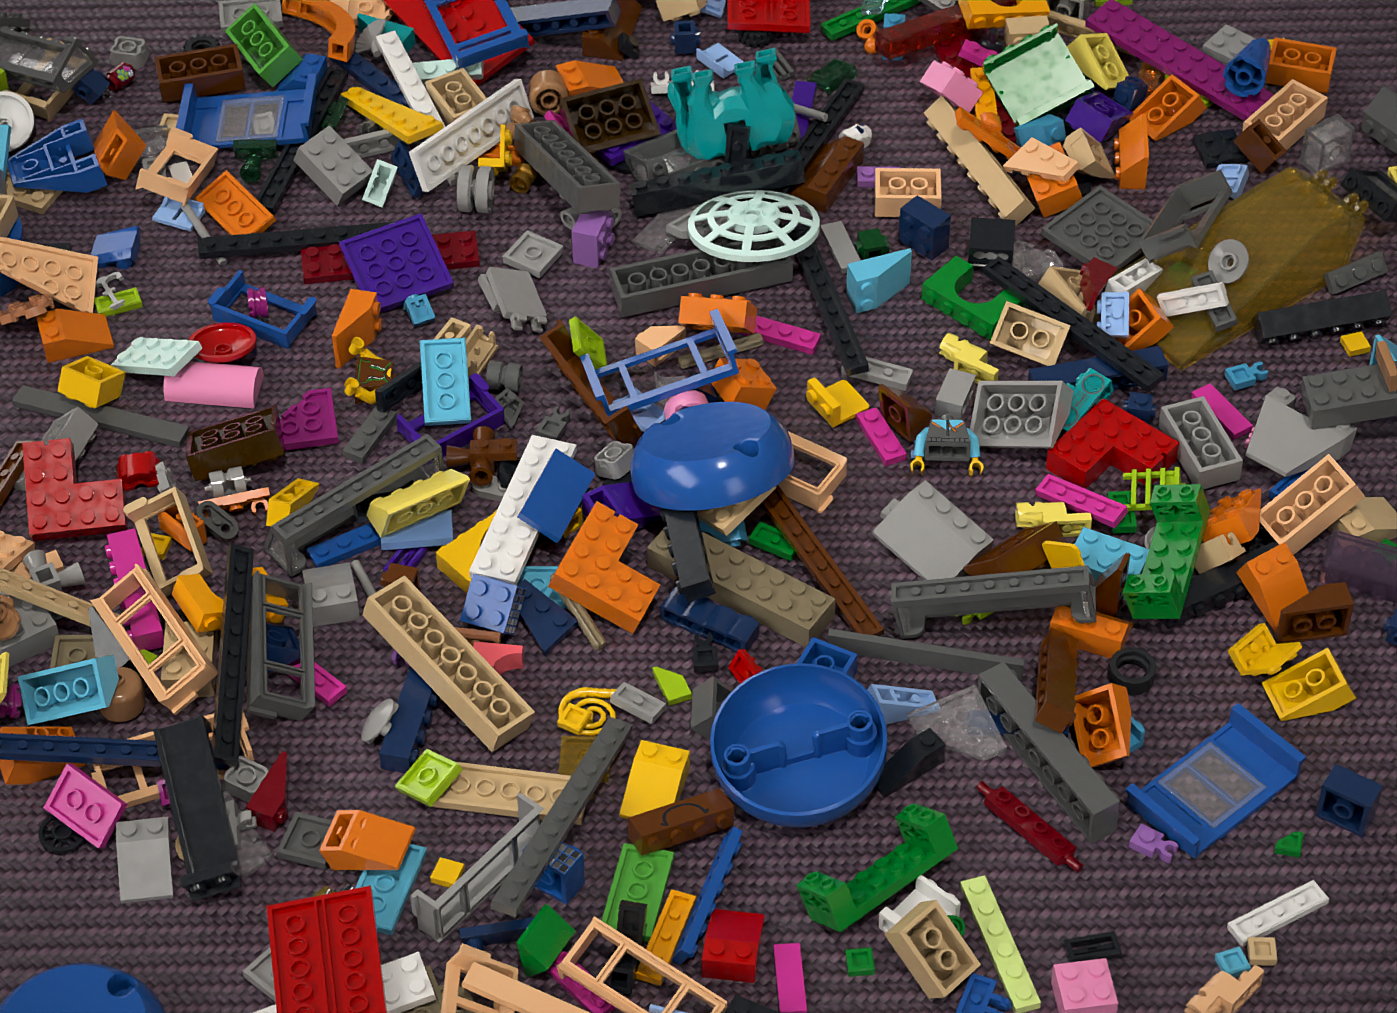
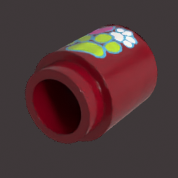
[106,62,135,91]

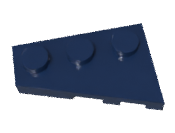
[518,579,578,657]

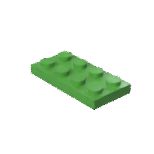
[602,843,674,942]

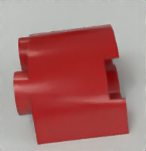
[116,451,160,491]

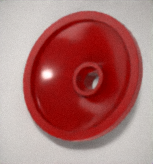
[189,323,256,364]

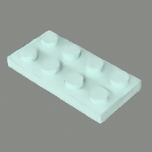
[111,337,202,376]

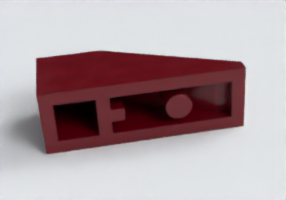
[1080,257,1117,312]
[245,751,289,832]

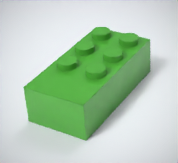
[225,3,303,87]

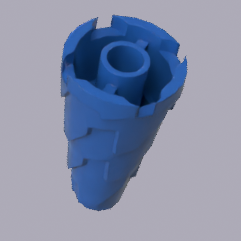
[1223,37,1271,97]

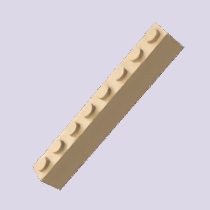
[924,95,1035,226]

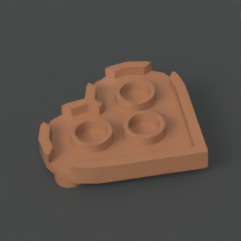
[0,293,55,325]

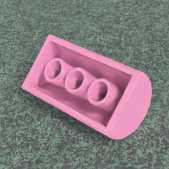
[164,361,264,409]

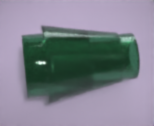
[240,154,262,183]

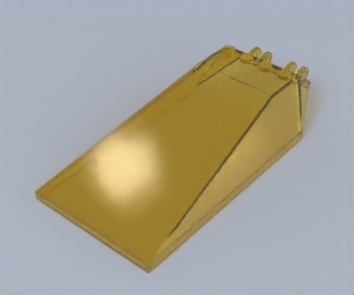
[1115,167,1369,371]

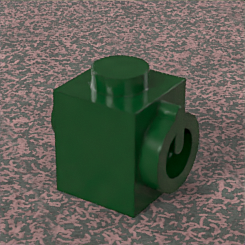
[854,228,889,260]

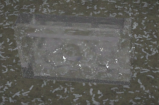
[134,125,173,163]

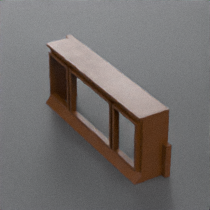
[539,319,643,446]

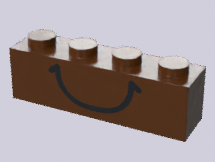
[628,788,734,856]

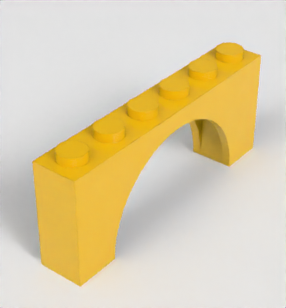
[436,507,583,593]

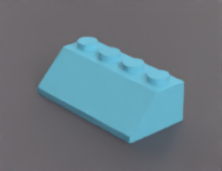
[18,655,119,725]

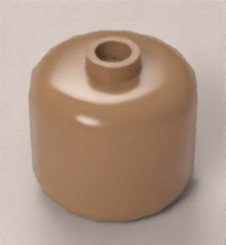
[528,70,569,116]
[99,667,145,722]

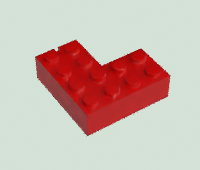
[1046,398,1179,489]
[22,438,129,541]

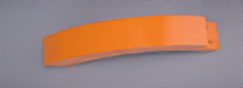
[282,0,355,62]

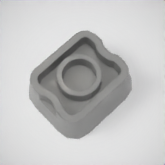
[110,36,150,69]
[594,441,634,479]
[222,756,269,803]

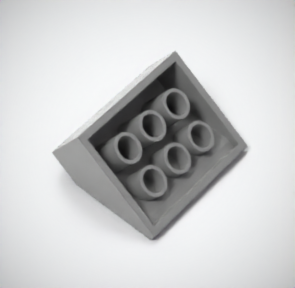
[970,381,1074,448]
[872,480,994,580]

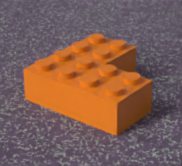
[548,501,660,634]

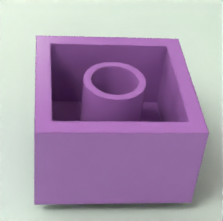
[572,210,615,268]

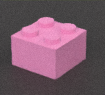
[920,61,983,113]
[1051,958,1118,1013]

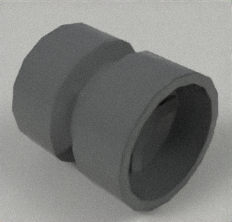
[486,360,523,393]

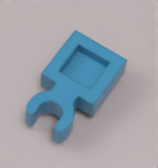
[1224,362,1269,391]

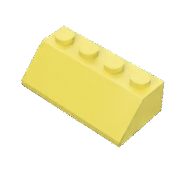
[366,469,470,538]

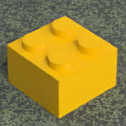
[57,356,126,408]

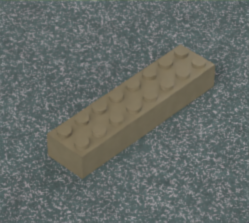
[647,529,835,647]

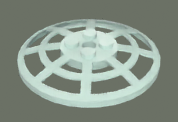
[688,190,820,262]

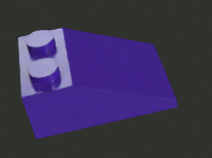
[1065,91,1133,143]

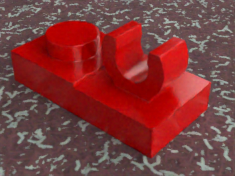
[728,649,762,684]

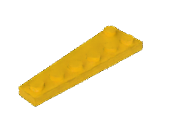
[340,87,444,144]

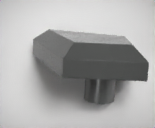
[495,388,524,429]

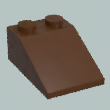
[1275,582,1354,644]

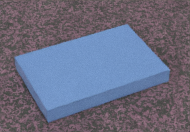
[381,510,453,550]

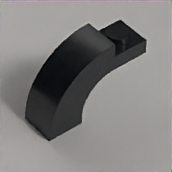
[606,900,648,994]

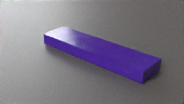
[792,81,816,140]

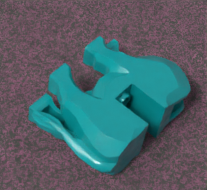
[667,48,795,160]

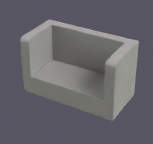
[935,368,976,420]

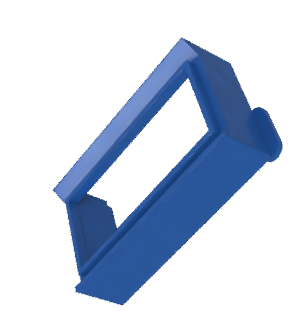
[208,270,318,350]

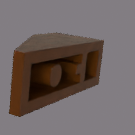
[1096,553,1131,617]

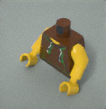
[344,337,399,405]

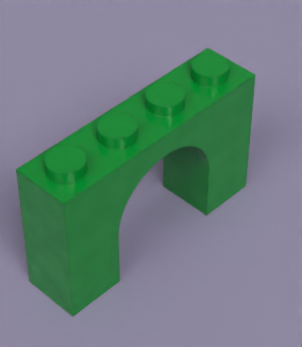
[922,256,1025,341]

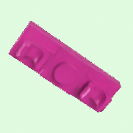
[546,951,616,1013]

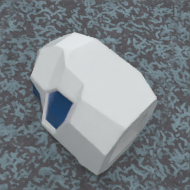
[839,124,872,149]

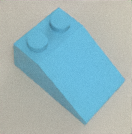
[846,248,912,313]

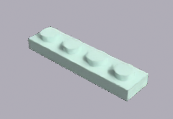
[412,59,484,84]

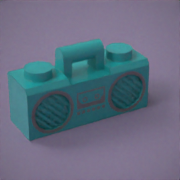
[1059,368,1114,436]

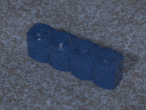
[660,587,759,653]

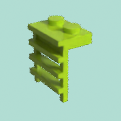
[1123,467,1186,511]

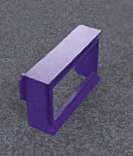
[396,373,505,466]

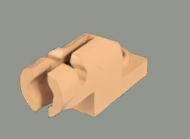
[1184,965,1264,1013]

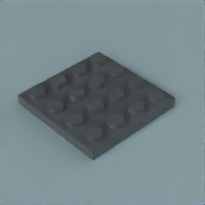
[1041,185,1153,272]

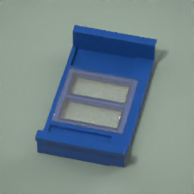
[176,73,317,148]
[1125,703,1306,859]

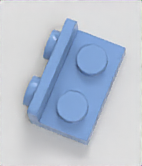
[1097,292,1129,338]

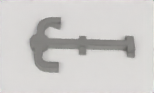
[95,272,125,310]

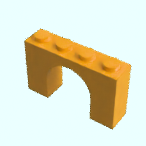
[958,0,1050,29]
[172,567,289,633]

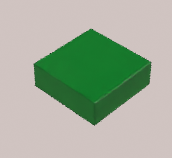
[845,947,875,977]

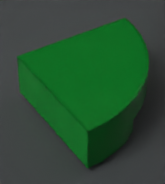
[1274,832,1304,858]

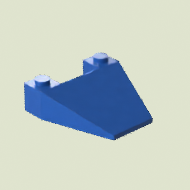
[7,118,107,193]

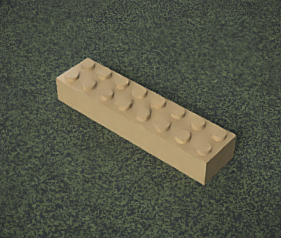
[362,575,535,752]

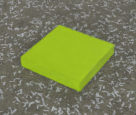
[569,317,607,370]
[395,749,463,807]

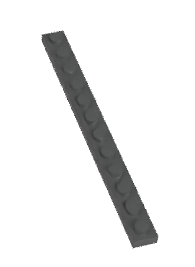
[491,717,633,917]

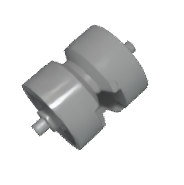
[204,466,252,498]

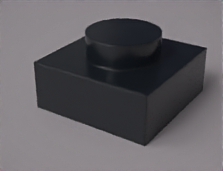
[618,32,640,60]

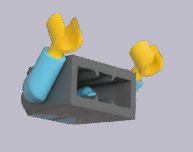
[910,414,984,476]

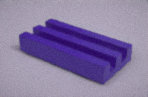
[383,547,429,572]

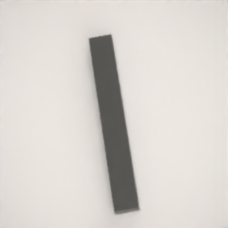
[12,385,190,448]
[828,629,1025,681]

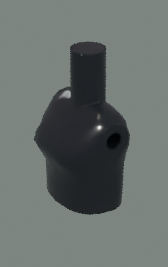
[981,28,1004,54]

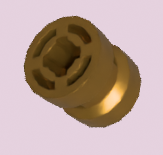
[509,163,537,194]

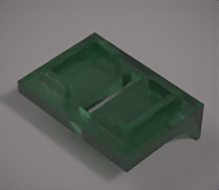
[806,58,857,95]

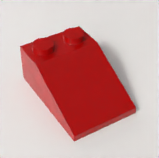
[702,909,765,983]

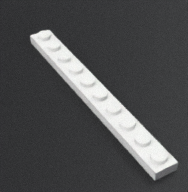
[376,31,459,186]

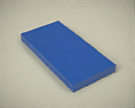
[517,448,595,543]

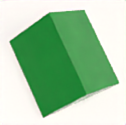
[516,904,575,977]

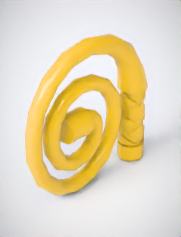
[558,687,617,736]

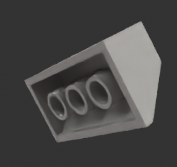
[13,407,99,492]

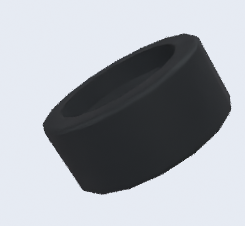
[1108,647,1157,695]

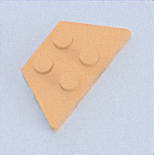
[329,0,394,26]

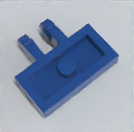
[956,973,1012,1013]

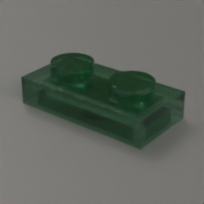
[321,95,349,130]
[233,139,279,160]

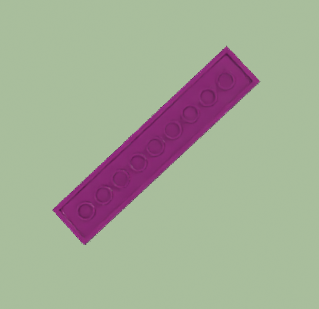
[1085,0,1274,121]

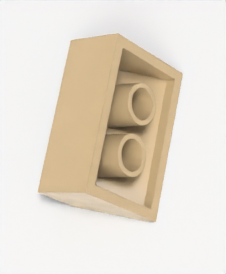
[1038,266,1102,325]

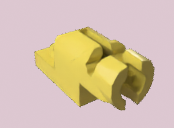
[939,333,999,384]
[1015,501,1092,537]

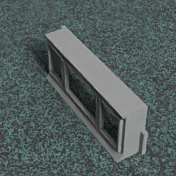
[410,792,544,943]

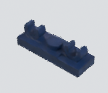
[390,141,431,198]

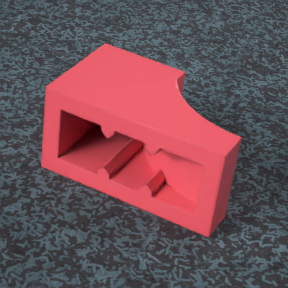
[473,642,524,675]

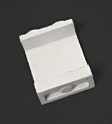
[879,875,960,933]

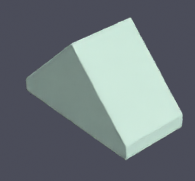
[362,159,398,207]

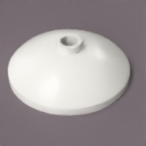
[0,91,35,152]

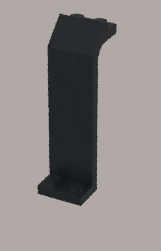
[153,714,241,901]

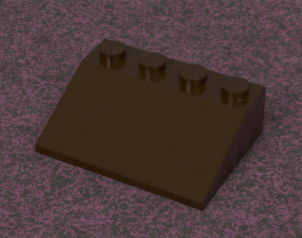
[559,78,661,154]
[186,405,285,482]

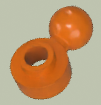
[856,19,881,54]

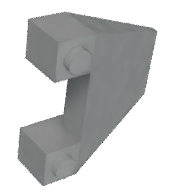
[1245,386,1357,477]

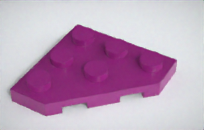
[280,387,339,450]

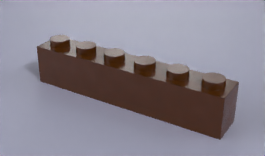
[1034,627,1079,734]

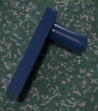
[459,917,535,951]

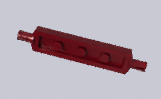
[976,781,1084,873]

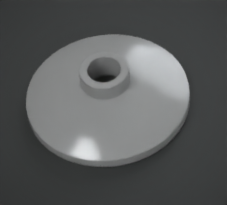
[1208,239,1249,284]

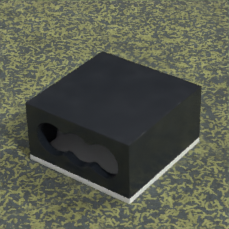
[968,217,1015,266]

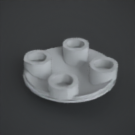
[361,699,399,744]

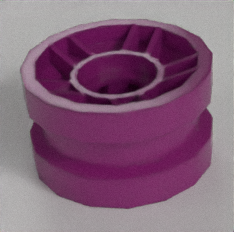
[247,287,269,319]
[0,684,21,719]

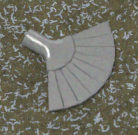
[354,19,387,57]

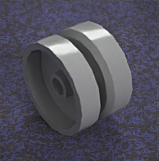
[457,165,495,214]

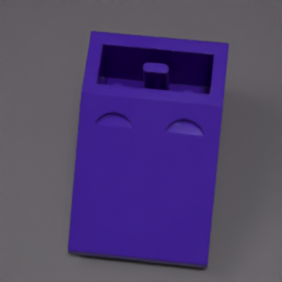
[582,482,662,531]

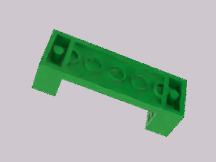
[1123,484,1211,619]
[796,803,958,932]

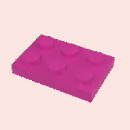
[44,764,128,848]

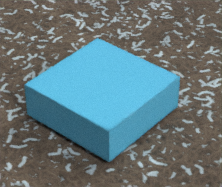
[1215,946,1251,977]

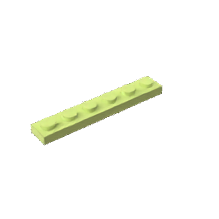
[960,875,1041,1013]

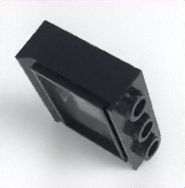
[1340,167,1397,223]

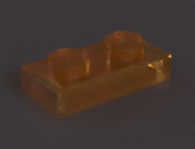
[1138,61,1162,96]

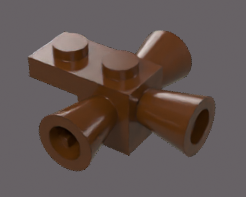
[446,426,518,486]

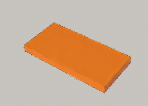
[194,170,276,235]

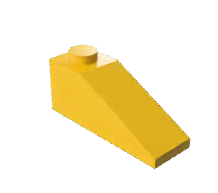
[266,478,320,527]

